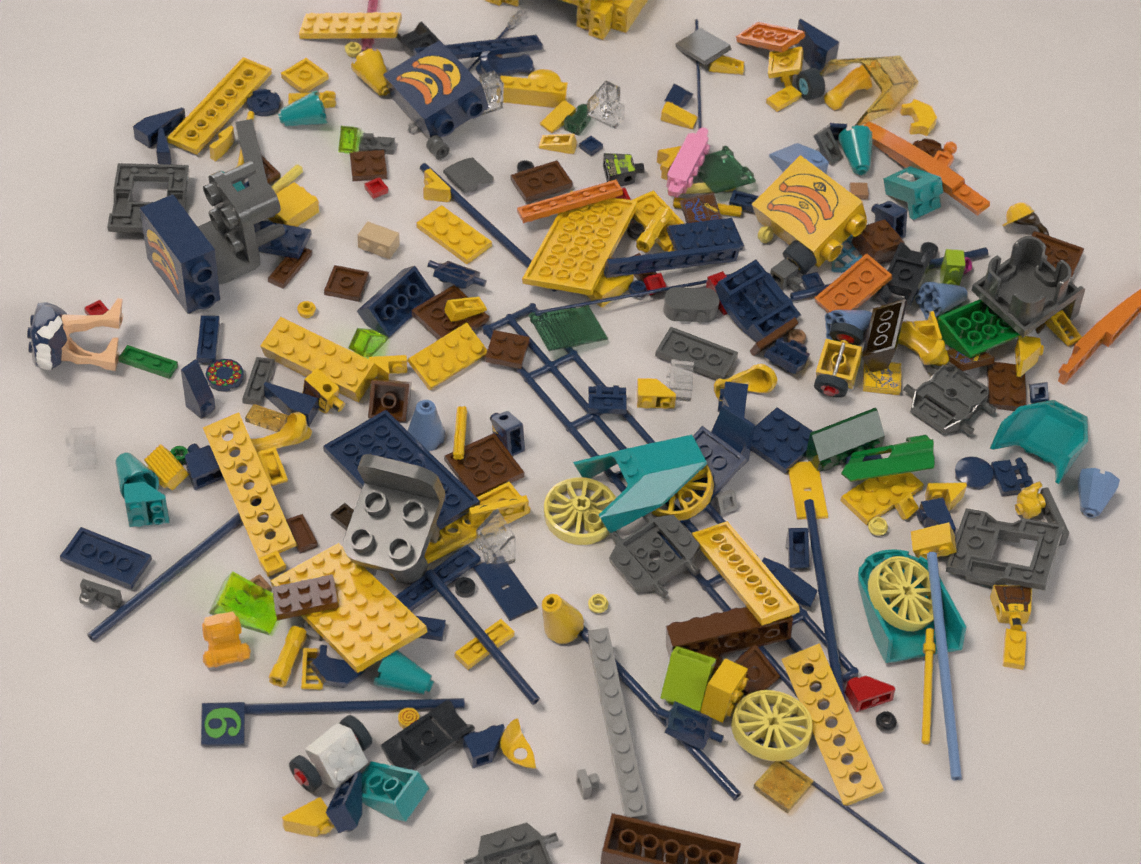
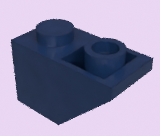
[463,724,505,769]

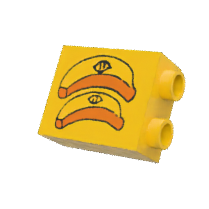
[752,155,867,268]

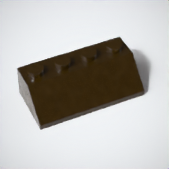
[861,299,907,372]

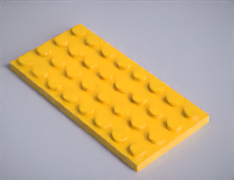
[522,191,638,295]
[270,543,428,673]

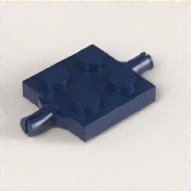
[427,260,487,289]
[655,701,724,750]

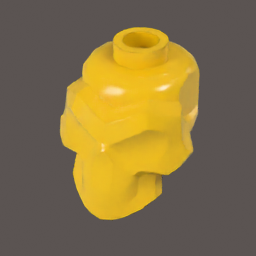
[1015,481,1046,519]

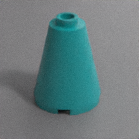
[278,90,328,126]
[838,125,873,175]
[115,452,159,499]
[373,650,434,695]

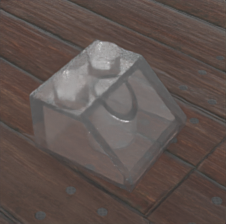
[474,509,516,570]

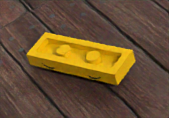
[469,495,529,526]
[454,619,515,670]

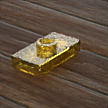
[245,404,288,432]

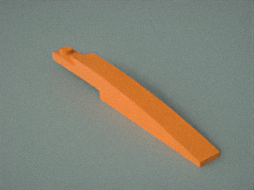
[863,121,990,216]
[1058,289,1141,385]

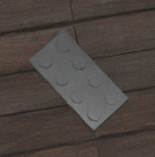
[655,326,738,379]

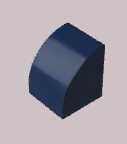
[664,83,693,108]

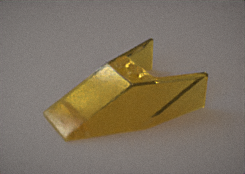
[819,55,919,126]

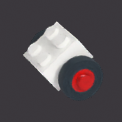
[289,715,372,792]

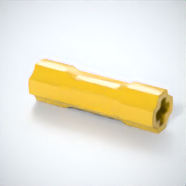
[636,206,672,253]
[269,626,307,687]

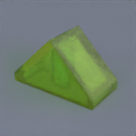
[338,125,362,154]

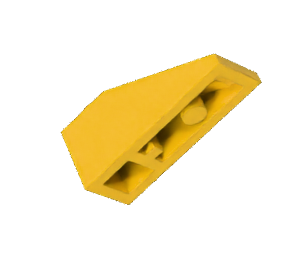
[1015,336,1044,377]

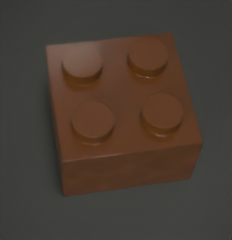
[852,219,905,264]

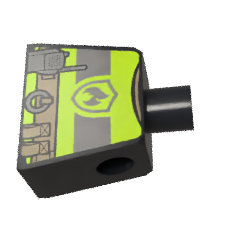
[603,153,644,186]

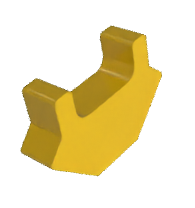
[900,99,937,136]

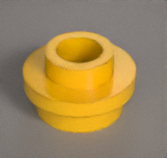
[297,301,316,318]

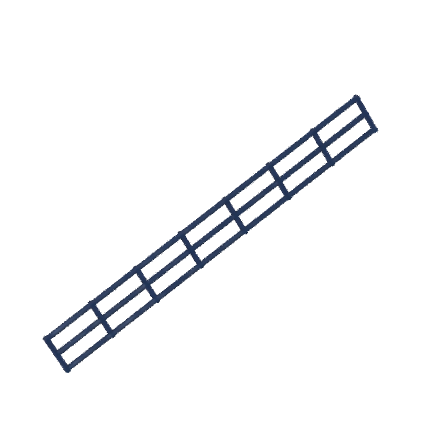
[483,303,859,698]

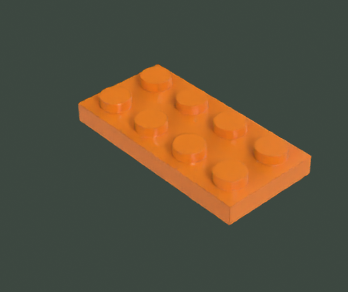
[736,22,805,53]
[814,253,892,313]

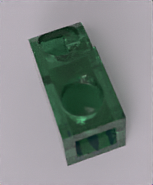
[564,104,592,136]

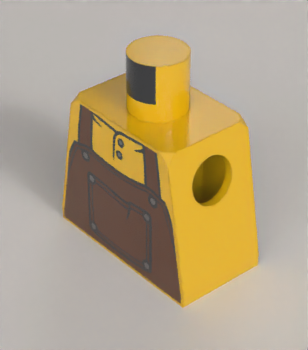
[302,368,345,413]
[990,585,1032,631]

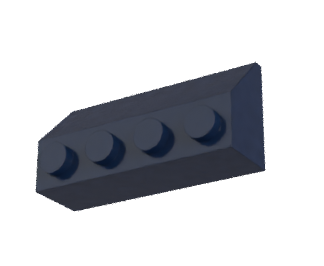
[357,266,435,338]

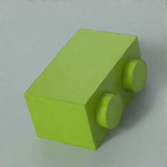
[939,249,965,286]

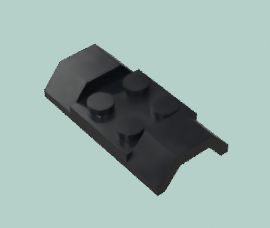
[396,21,439,57]
[876,242,935,309]
[381,699,475,771]

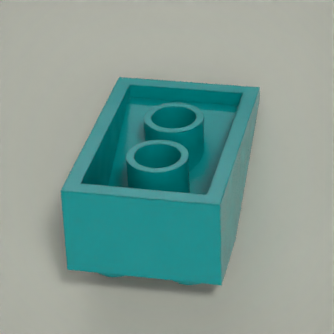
[362,761,429,822]

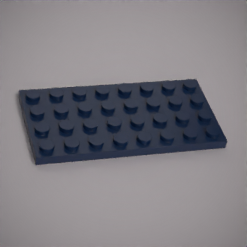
[323,410,480,530]

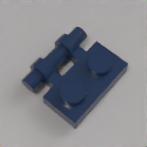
[588,384,627,414]
[991,457,1033,497]

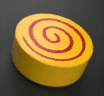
[398,708,419,729]

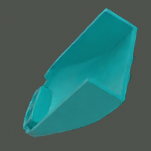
[857,549,967,663]

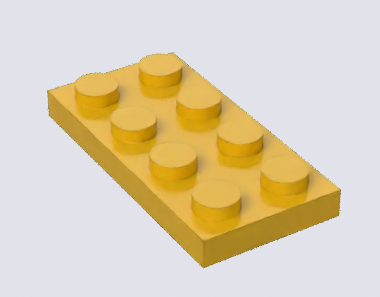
[631,190,685,251]
[416,205,492,264]
[407,323,487,390]
[840,472,924,526]

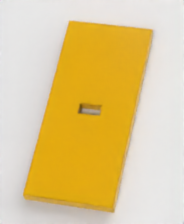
[788,461,828,520]

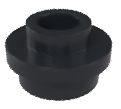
[627,222,645,239]
[875,711,897,732]

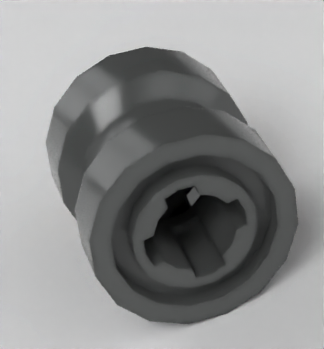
[426,135,450,160]

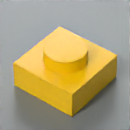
[893,492,919,519]
[258,550,286,577]

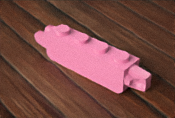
[666,128,710,198]

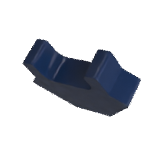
[309,645,365,688]

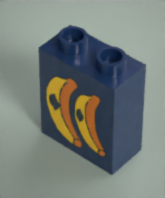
[383,40,489,139]
[140,194,221,314]

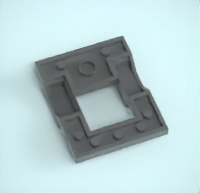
[107,163,189,233]
[946,508,1063,591]

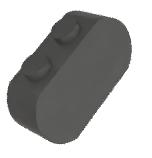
[663,287,719,322]

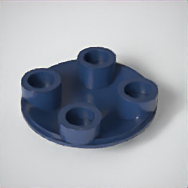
[955,456,993,490]

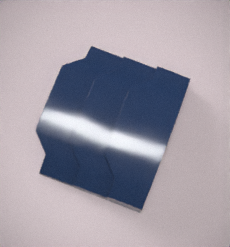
[715,259,801,342]

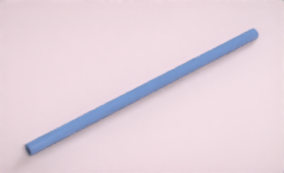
[927,552,962,780]

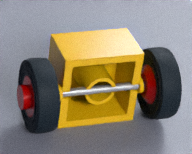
[814,323,864,398]

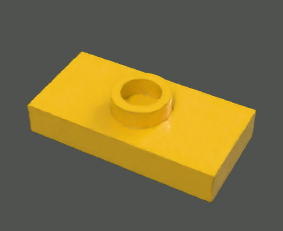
[766,85,802,112]

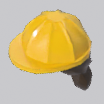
[1002,202,1049,236]

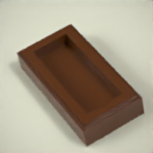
[286,514,318,554]

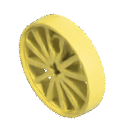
[544,477,616,545]
[868,556,934,631]
[731,690,812,761]

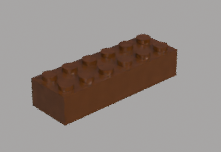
[666,604,793,658]
[600,813,741,864]

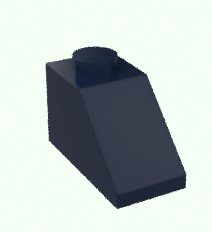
[917,498,956,534]

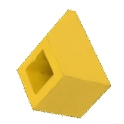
[636,378,676,409]

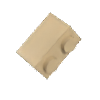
[357,221,400,259]

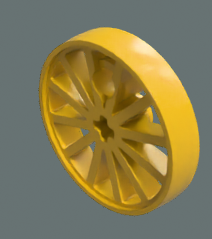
[651,465,714,521]

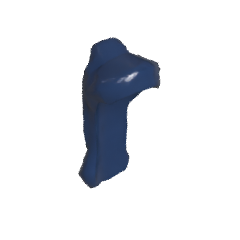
[476,51,535,78]

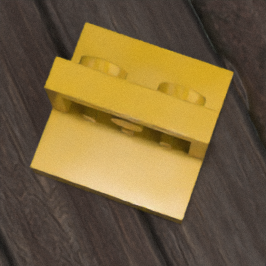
[768,47,804,87]

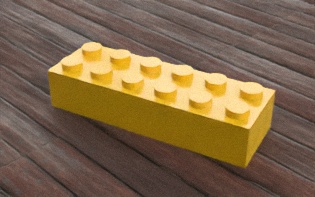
[260,316,378,403]

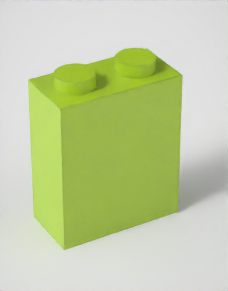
[660,646,716,711]

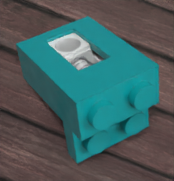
[883,166,943,220]

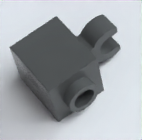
[770,258,803,292]

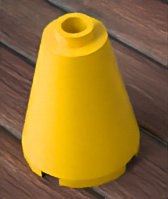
[351,48,389,96]
[542,594,584,644]

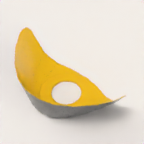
[500,718,536,768]

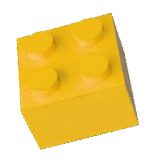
[700,658,748,723]

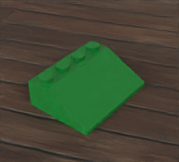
[937,299,1021,358]

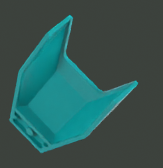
[990,400,1088,484]
[573,434,708,534]

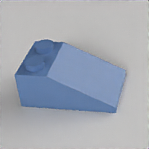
[769,143,829,174]

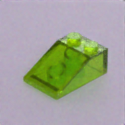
[208,571,277,635]

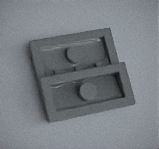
[443,157,494,193]

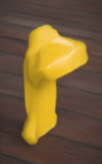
[824,65,873,110]
[898,321,949,366]
[714,364,778,401]
[251,412,312,452]

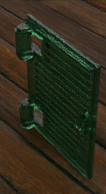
[698,146,756,194]
[528,305,608,351]

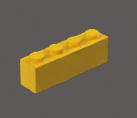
[498,76,568,108]

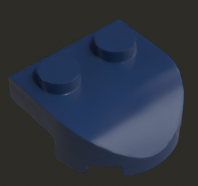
[764,338,810,374]

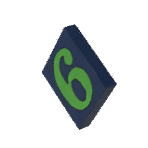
[201,702,245,747]

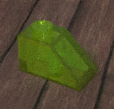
[348,328,388,357]

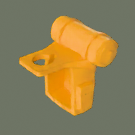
[202,612,251,668]

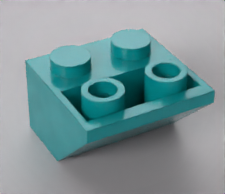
[124,482,170,527]

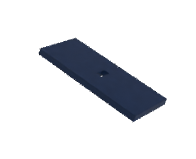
[473,554,538,621]

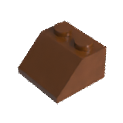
[368,378,412,422]

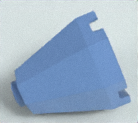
[1077,468,1120,518]

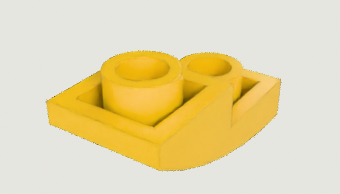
[209,125,235,161]

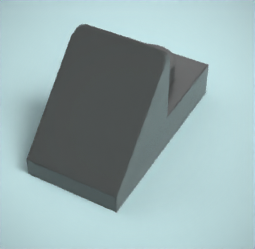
[813,127,843,165]

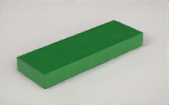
[118,345,178,379]

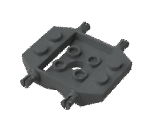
[903,365,997,435]
[609,513,701,598]
[463,822,558,864]

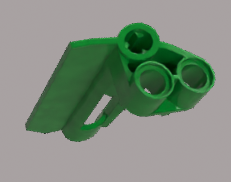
[841,435,935,482]

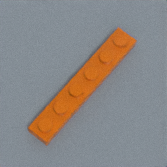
[517,180,623,223]

